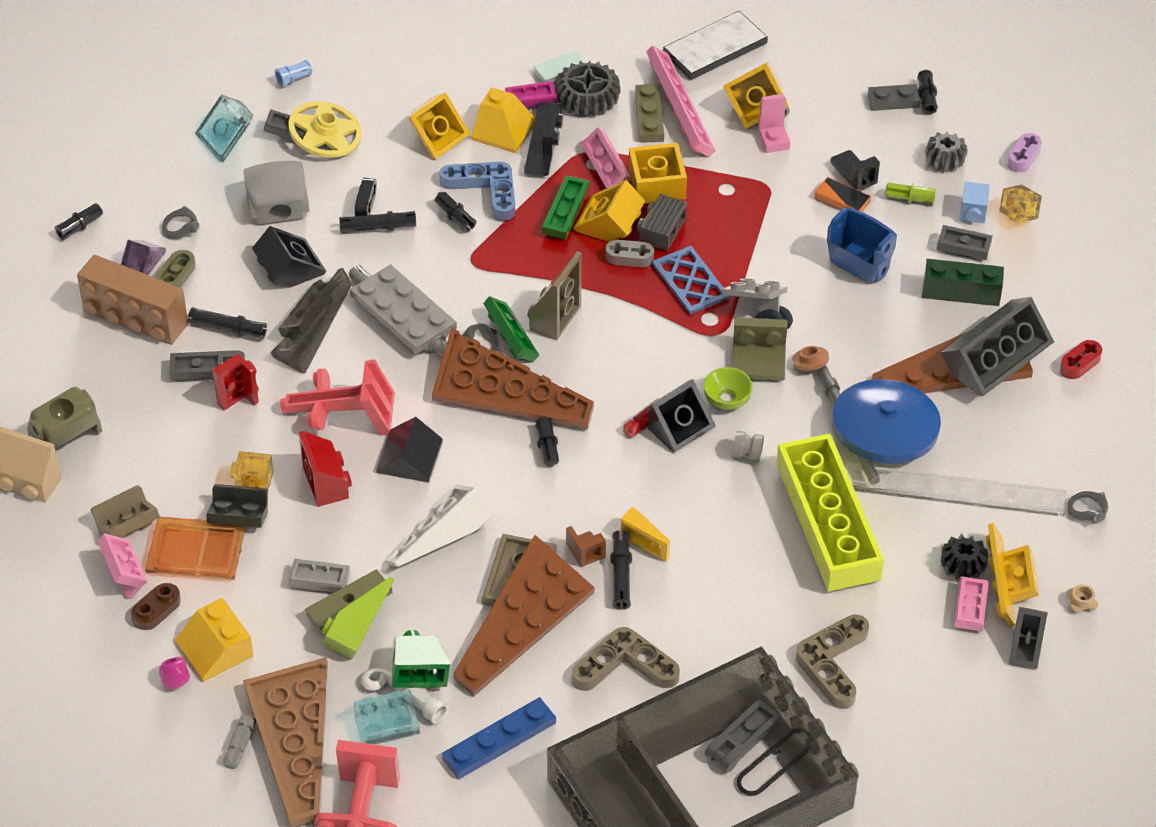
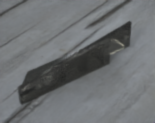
[271,268,352,373]

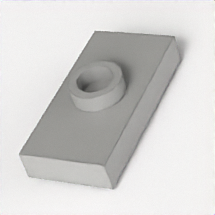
[289,559,350,592]

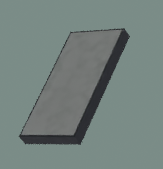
[663,11,768,80]

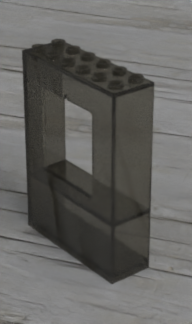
[547,646,859,827]

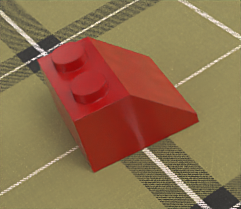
[298,431,352,507]

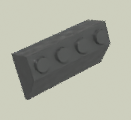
[941,297,1054,396]

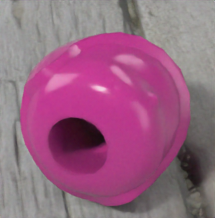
[159,657,191,690]

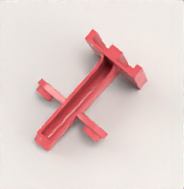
[280,359,395,435]
[314,740,400,827]

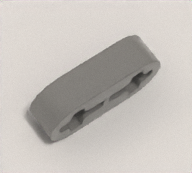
[606,240,654,268]

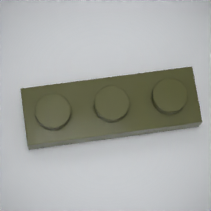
[635,84,664,143]

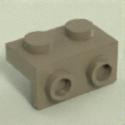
[91,485,160,538]

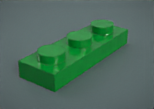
[542,175,590,239]
[483,296,539,362]

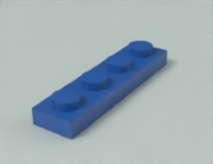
[442,697,556,780]

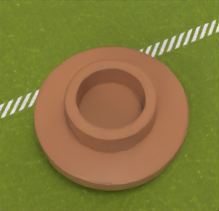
[792,346,829,371]

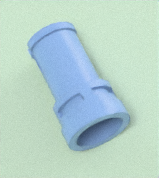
[274,60,313,87]

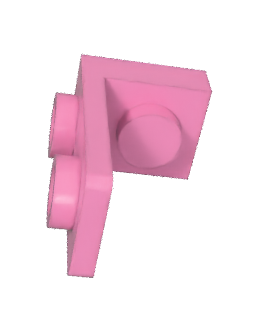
[758,94,791,153]

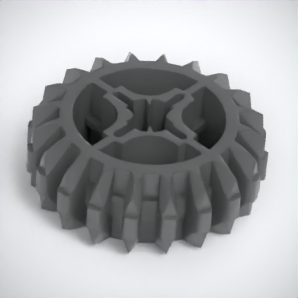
[555,60,621,117]

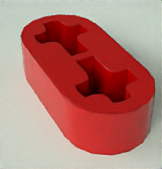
[1060,340,1103,379]

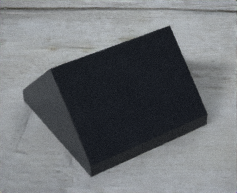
[648,379,716,452]
[376,416,443,483]

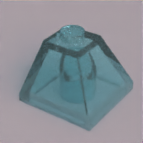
[195,94,253,163]

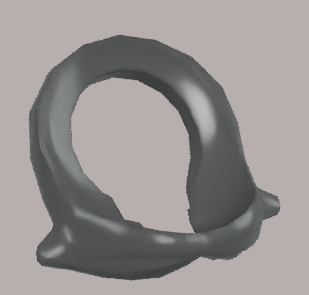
[162,206,200,239]
[463,323,498,351]
[1067,491,1108,524]

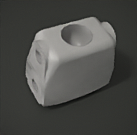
[243,161,309,224]

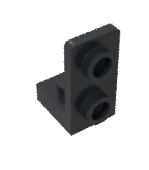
[830,150,880,191]

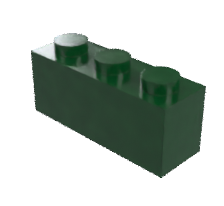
[922,258,1004,306]

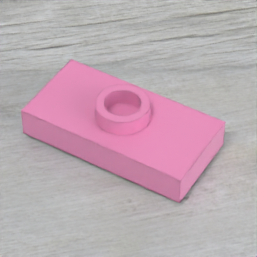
[954,576,989,632]

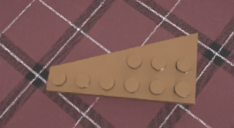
[243,657,328,827]

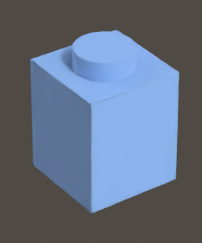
[960,181,990,223]

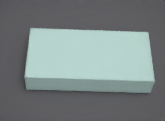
[534,50,586,83]

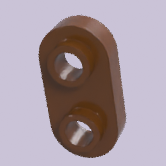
[131,583,181,630]

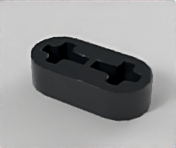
[354,177,377,216]

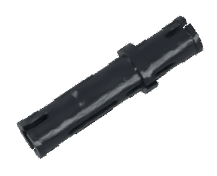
[339,211,417,233]
[188,307,267,339]
[610,530,632,610]

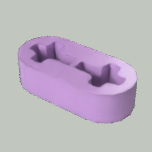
[1007,133,1042,172]

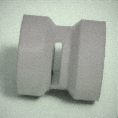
[732,430,764,462]

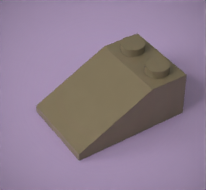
[527,251,582,340]

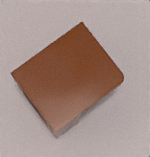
[566,526,606,567]

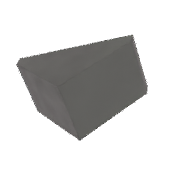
[1009,606,1048,669]

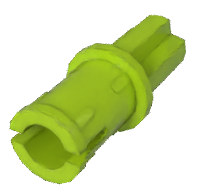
[885,182,936,205]

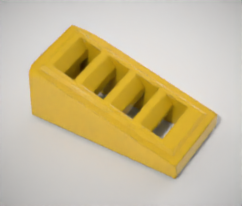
[620,507,670,561]

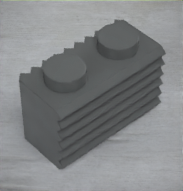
[637,193,687,251]

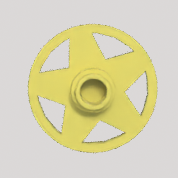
[288,101,362,158]

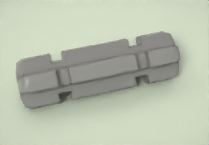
[223,714,256,768]

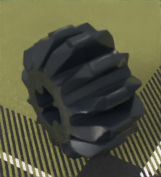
[940,533,989,580]

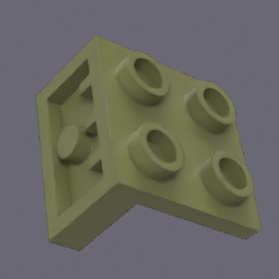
[732,317,787,380]

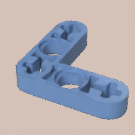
[439,162,515,221]

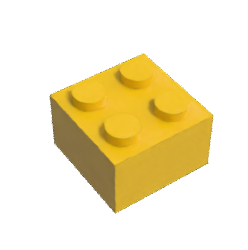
[628,143,687,204]

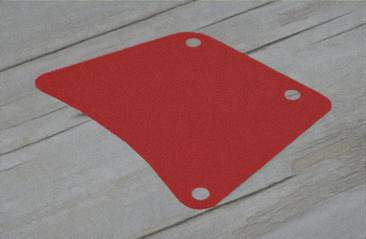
[470,152,772,336]

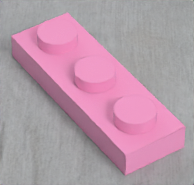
[581,127,632,188]

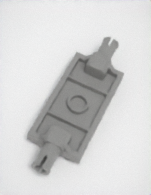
[349,264,457,358]

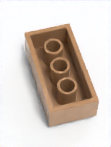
[77,254,188,345]

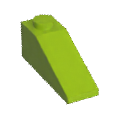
[321,577,395,660]

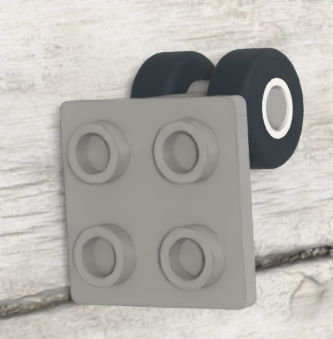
[722,278,793,329]

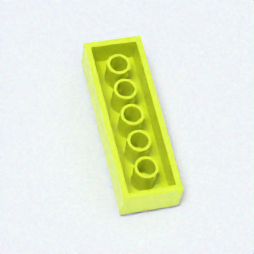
[776,434,884,592]

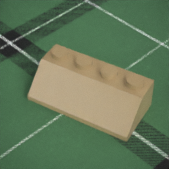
[0,427,61,503]

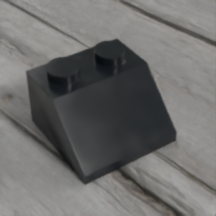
[252,226,327,287]

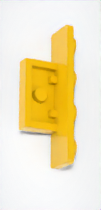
[986,523,1039,627]

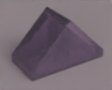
[121,239,166,275]

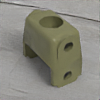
[27,387,102,449]

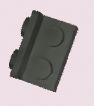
[206,484,268,528]

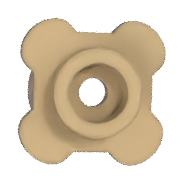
[1066,584,1098,612]

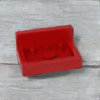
[212,354,259,411]

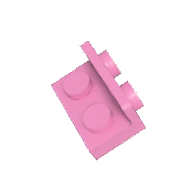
[97,533,147,598]

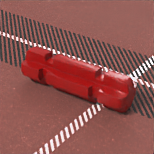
[623,398,659,438]

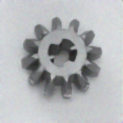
[925,131,968,172]

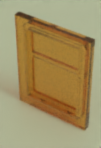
[145,516,246,580]

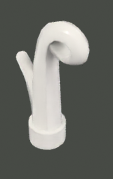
[360,668,448,724]

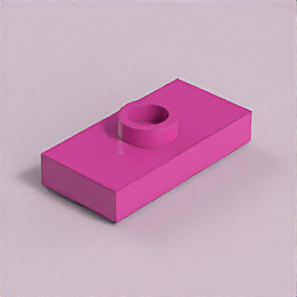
[505,81,557,108]

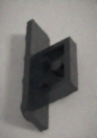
[524,102,564,176]

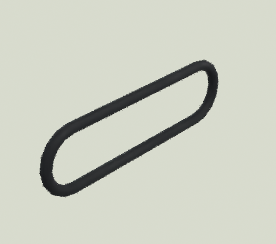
[737,726,818,796]

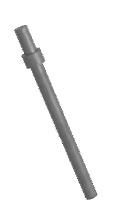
[817,365,880,485]

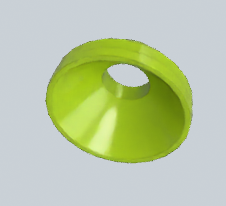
[704,367,752,410]

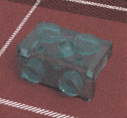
[353,689,420,744]

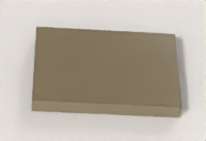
[482,534,557,607]

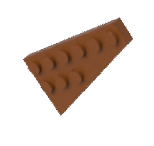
[432,327,594,429]
[872,331,1033,394]
[453,535,595,697]

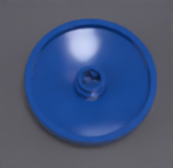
[832,379,941,464]

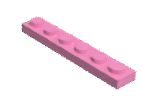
[646,45,716,157]

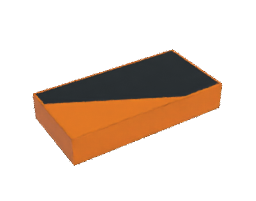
[814,177,871,212]

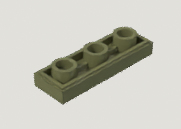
[305,569,393,633]

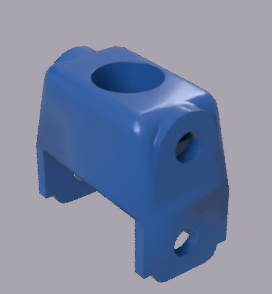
[827,207,897,283]

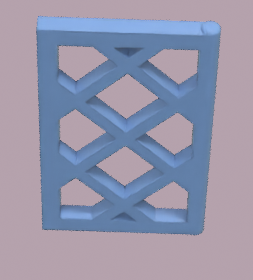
[652,246,730,314]

